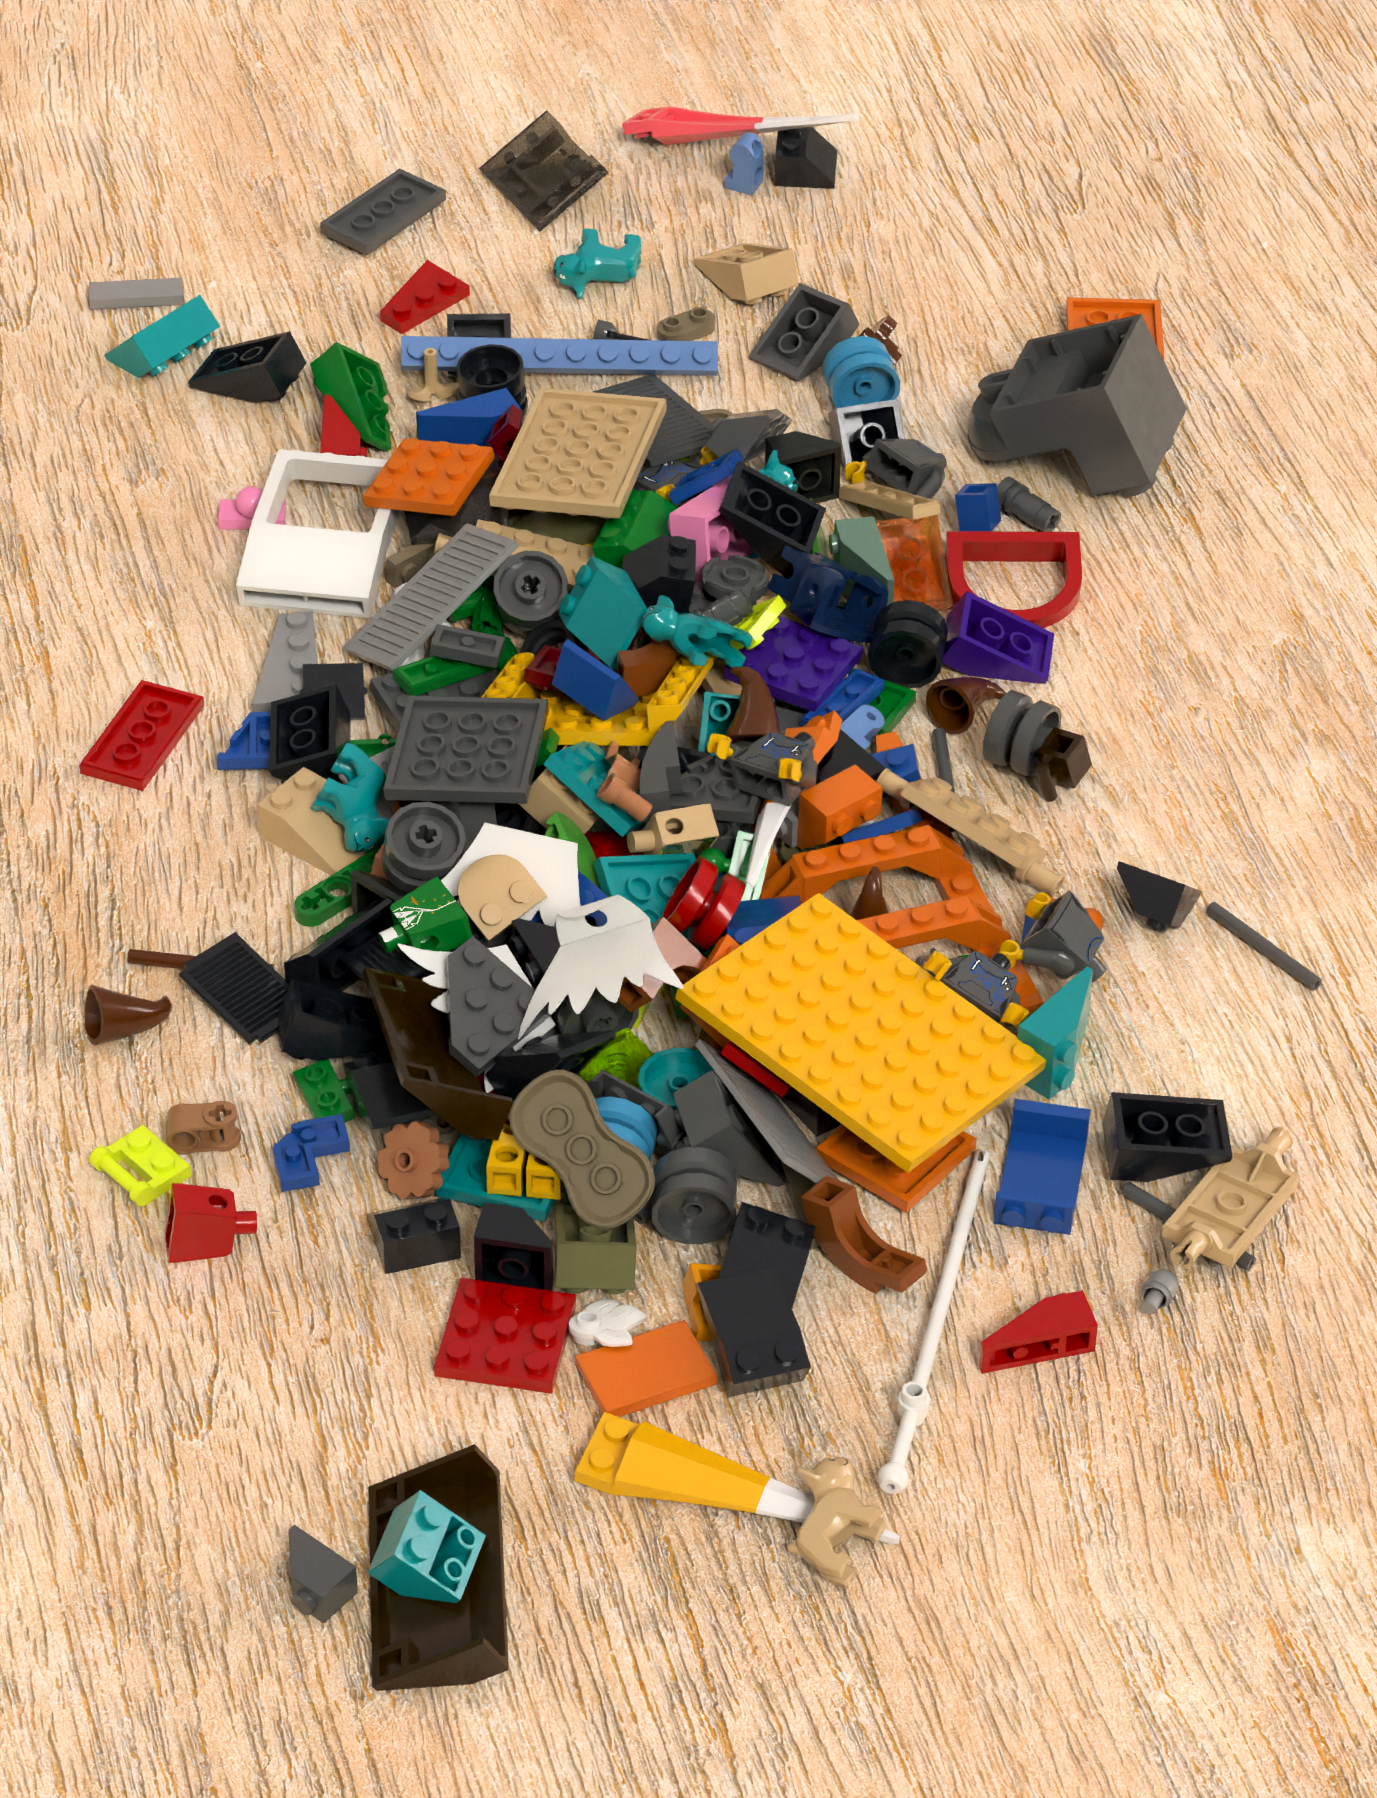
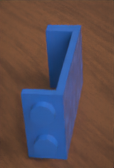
[994,1099,1091,1235]

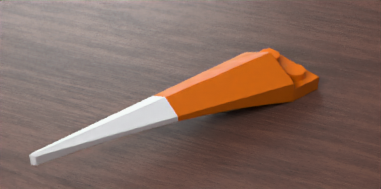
[746,710,842,888]

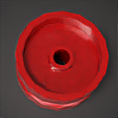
[661,856,746,952]

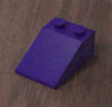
[942,591,1055,684]

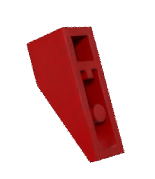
[320,395,368,457]
[979,1290,1098,1374]

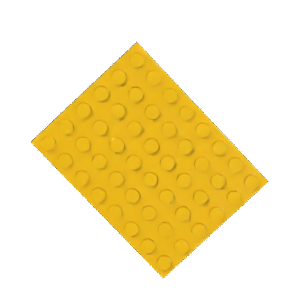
[675,893,1047,1173]

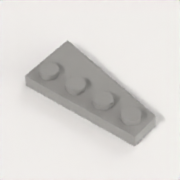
[252,611,318,712]

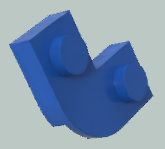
[273,1114,350,1192]

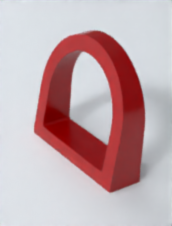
[945,531,1082,628]

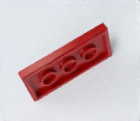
[79,680,204,791]

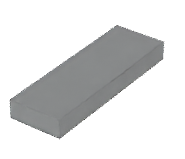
[89,277,183,310]

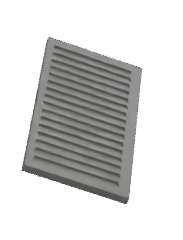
[343,523,519,672]
[695,1039,840,1183]

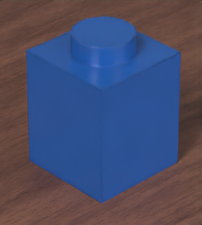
[955,483,1001,531]

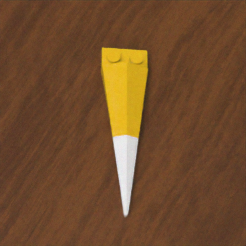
[574,1412,900,1544]

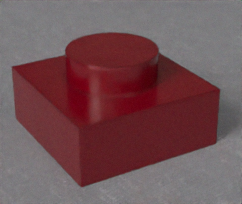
[489,404,523,450]

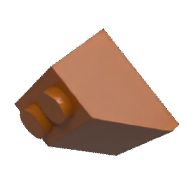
[797,764,883,850]

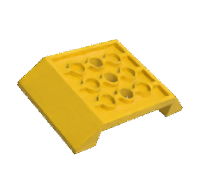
[482,652,714,746]

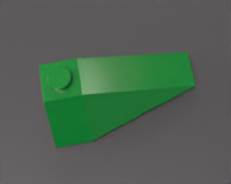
[310,342,391,452]

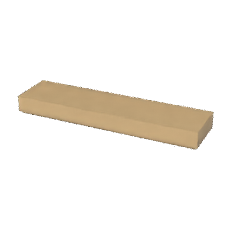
[840,481,941,520]

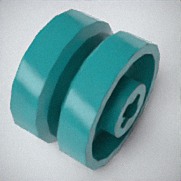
[638,1048,721,1137]

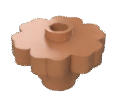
[378,1121,449,1199]

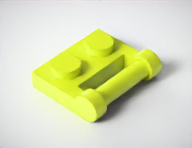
[89,1125,192,1206]

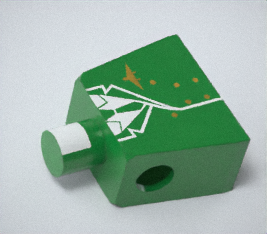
[378,876,472,953]

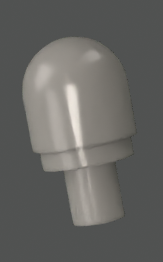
[1141,1269,1179,1314]

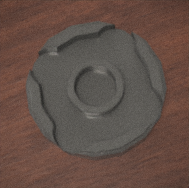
[701,555,770,602]

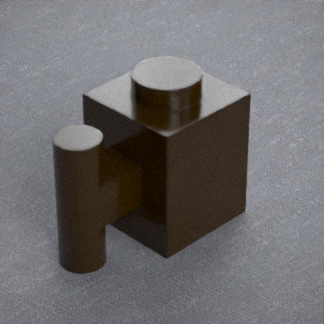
[1035,727,1092,802]

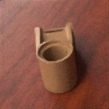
[166,1101,241,1155]

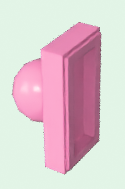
[218,486,286,529]

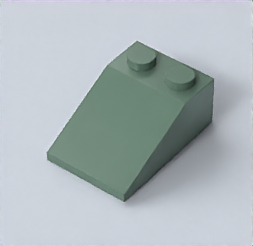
[829,516,894,607]

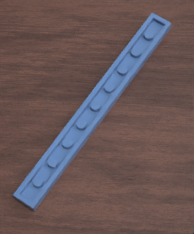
[401,336,718,376]

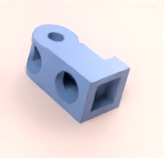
[724,132,764,196]
[840,705,885,751]

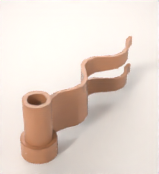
[597,740,653,822]

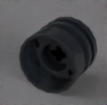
[456,344,528,417]

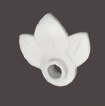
[569,1299,647,1347]

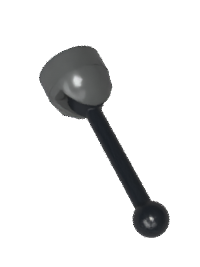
[593,319,667,341]

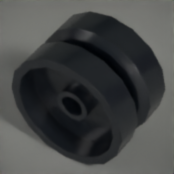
[868,600,948,688]

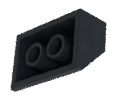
[269,684,351,784]
[284,898,393,991]

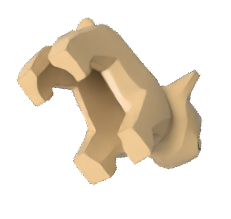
[787,1457,886,1587]

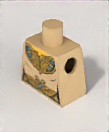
[627,803,720,859]

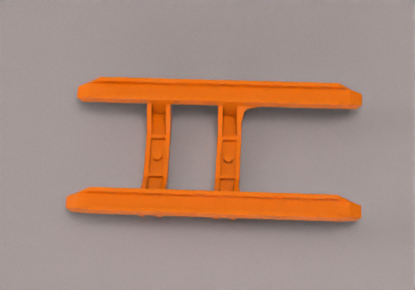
[751,731,1043,1018]

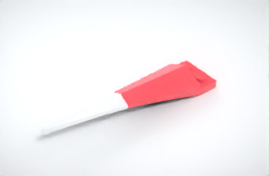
[622,106,859,145]

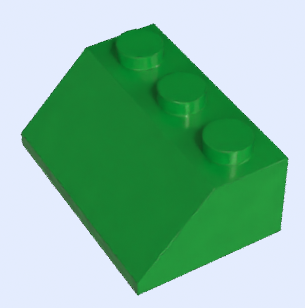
[592,489,679,569]

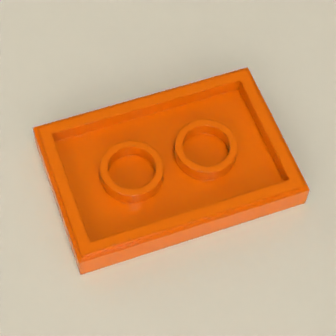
[575,1320,717,1417]

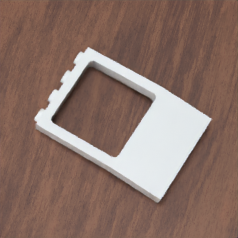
[236,449,400,619]

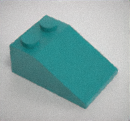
[559,556,647,670]
[1017,966,1093,1100]

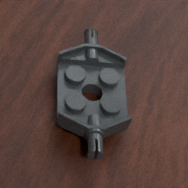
[586,1070,686,1166]

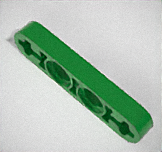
[294,844,383,927]

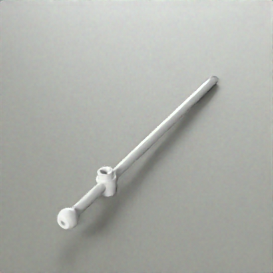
[877,1149,990,1494]

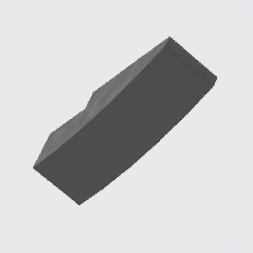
[640,720,683,822]

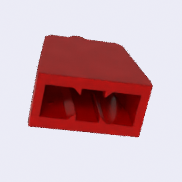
[164,1183,257,1263]

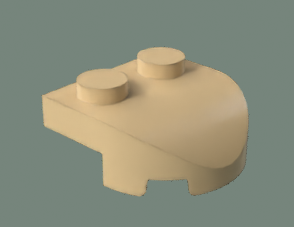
[458,854,547,943]

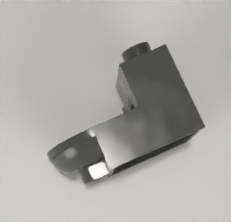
[968,314,1187,497]

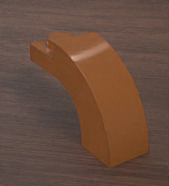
[616,632,680,696]

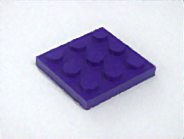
[723,616,863,712]

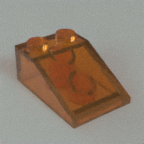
[876,515,954,611]

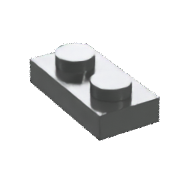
[430,624,505,668]

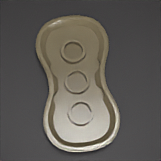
[509,1070,655,1229]

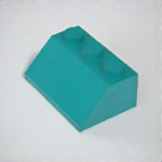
[104,295,221,378]

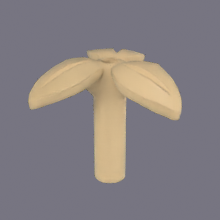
[407,348,460,402]

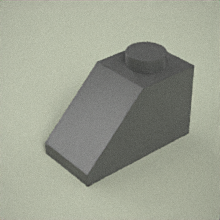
[289,1525,358,1623]

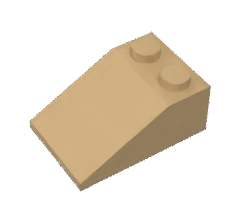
[693,243,799,305]
[519,745,600,834]
[257,767,378,876]

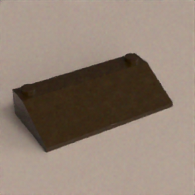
[363,967,513,1141]
[368,1444,509,1691]

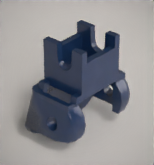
[768,545,889,643]

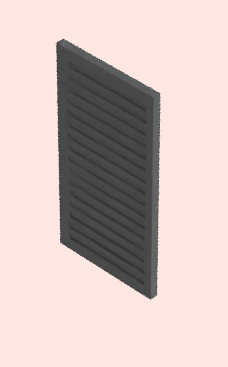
[593,374,713,467]

